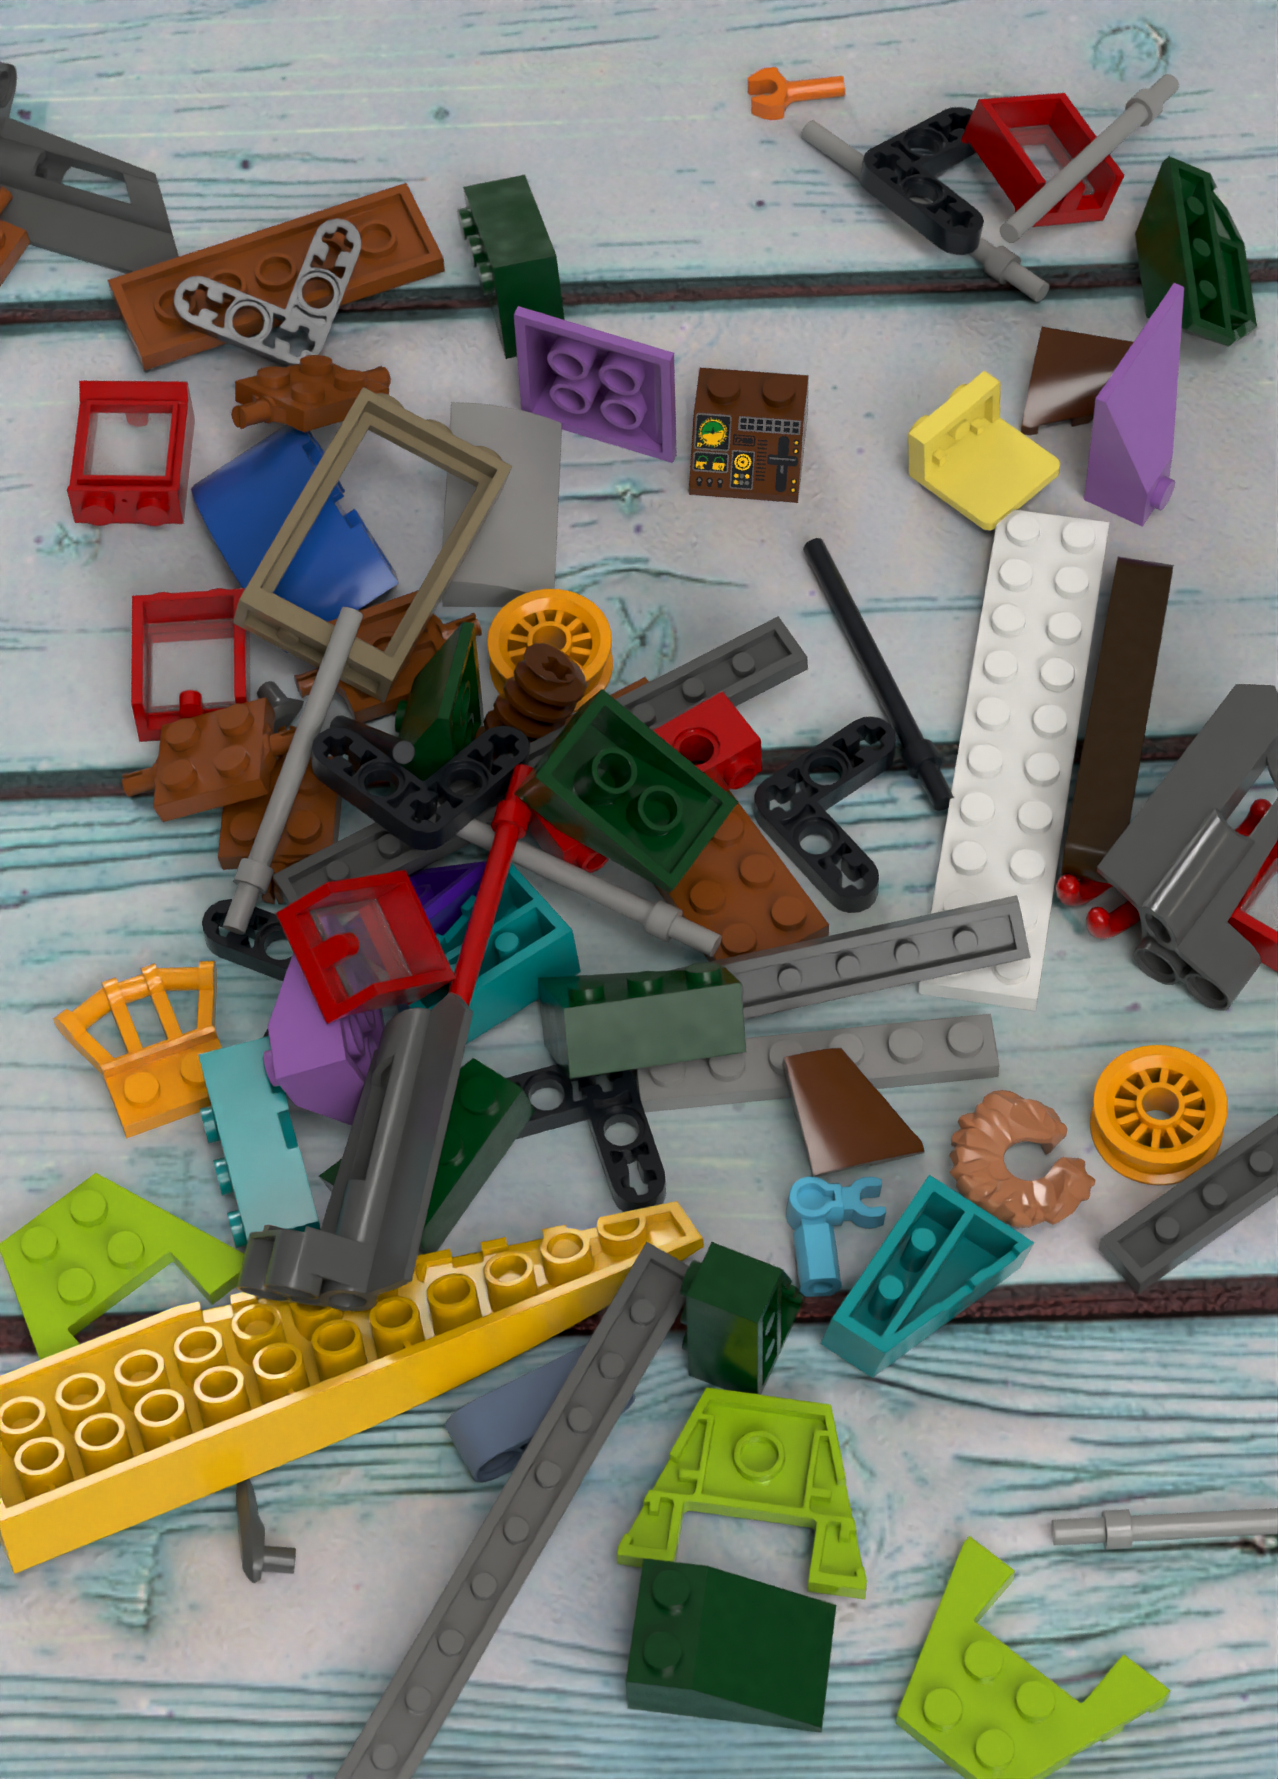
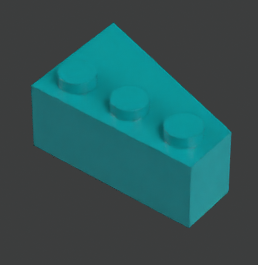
[396,863,581,1044]
[198,1036,321,1248]

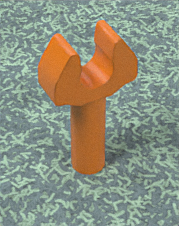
[748,67,845,120]

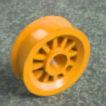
[487,589,613,713]
[1090,1045,1228,1186]

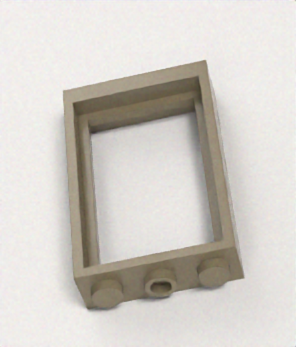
[233,387,512,703]

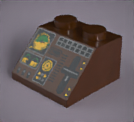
[689,367,809,503]

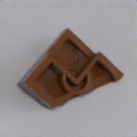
[1021,327,1134,436]
[782,1048,925,1177]

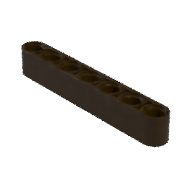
[1061,557,1174,884]

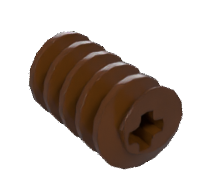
[474,643,587,762]

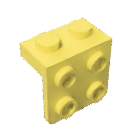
[908,370,1060,530]

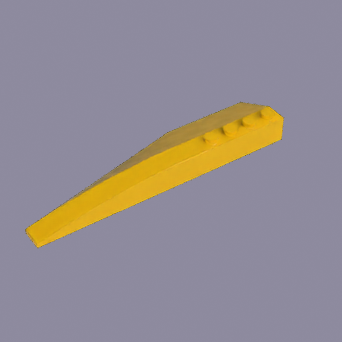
[0,1201,704,1574]

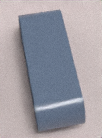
[445,1344,636,1482]

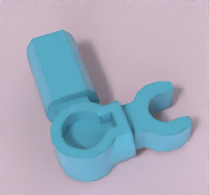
[785,1176,886,1297]

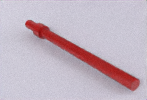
[448,764,533,1006]

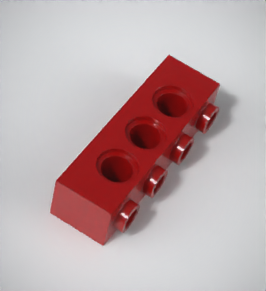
[527,691,762,873]

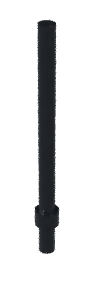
[803,538,954,811]

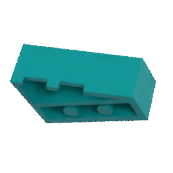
[820,1175,1035,1378]

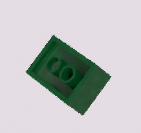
[390,622,484,794]
[514,689,738,893]
[626,1558,836,1733]

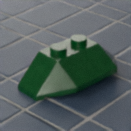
[1135,156,1257,346]

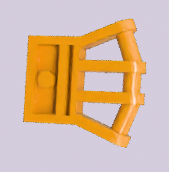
[53,961,222,1138]

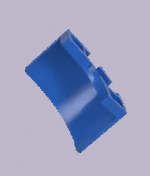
[191,425,399,653]

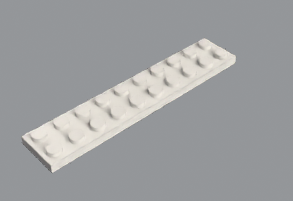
[918,510,1109,1011]

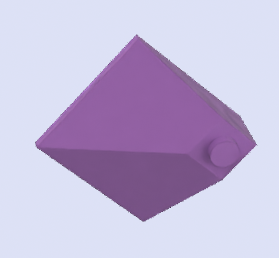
[1084,283,1184,527]
[514,306,677,463]
[264,916,385,1126]

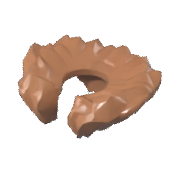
[949,1090,1095,1228]

